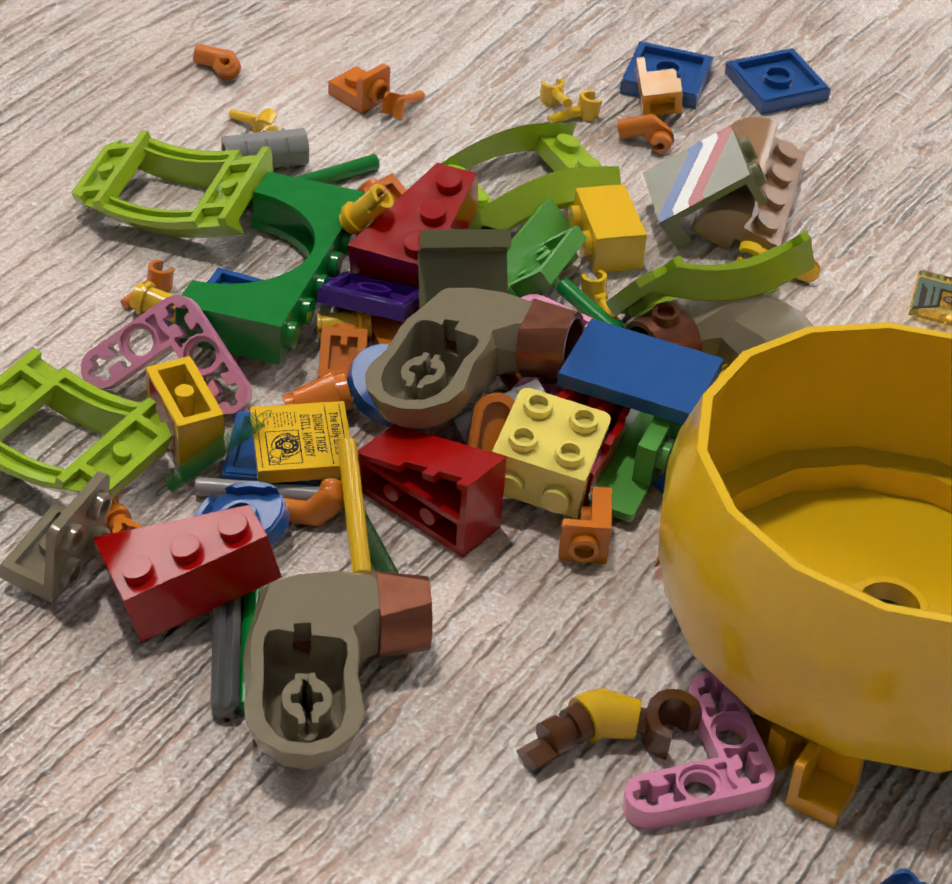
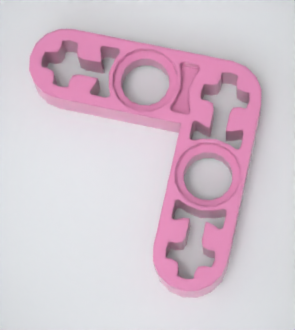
[81,295,252,414]
[622,671,776,829]

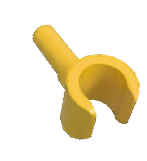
[540,78,572,108]
[547,90,603,123]
[229,108,279,133]
[581,270,619,320]

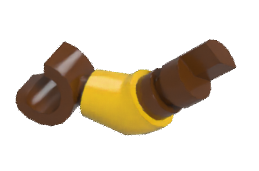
[516,688,702,771]

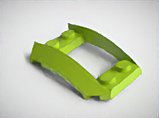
[441,122,621,230]
[71,130,273,238]
[606,230,815,317]
[0,348,172,498]

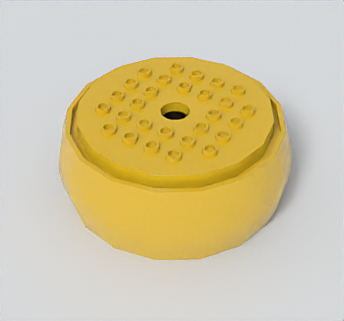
[658,322,952,773]

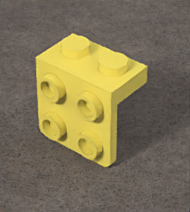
[492,388,611,519]

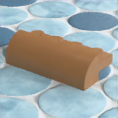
[691,117,805,250]

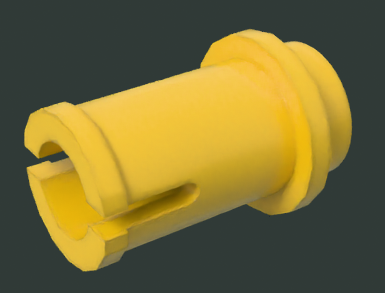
[339,184,394,235]
[130,281,176,324]
[316,311,372,342]

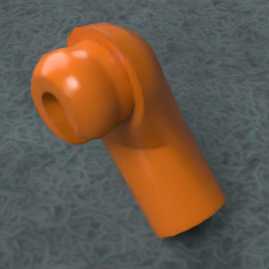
[193,44,241,80]
[617,114,674,154]
[284,478,344,526]

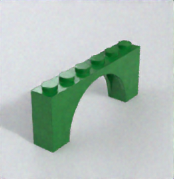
[175,171,364,365]

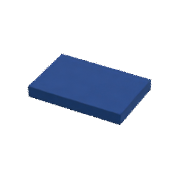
[557,319,723,425]

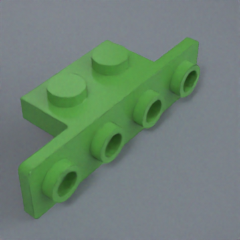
[507,199,587,298]
[588,411,683,522]

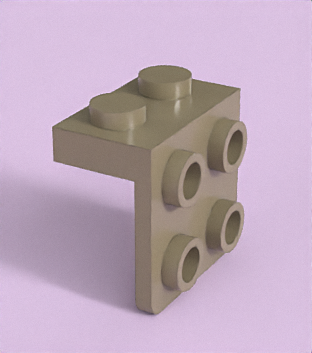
[0,471,113,603]

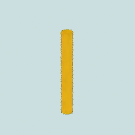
[337,438,372,575]

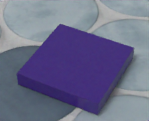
[316,271,419,322]

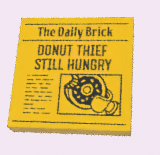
[250,401,351,483]

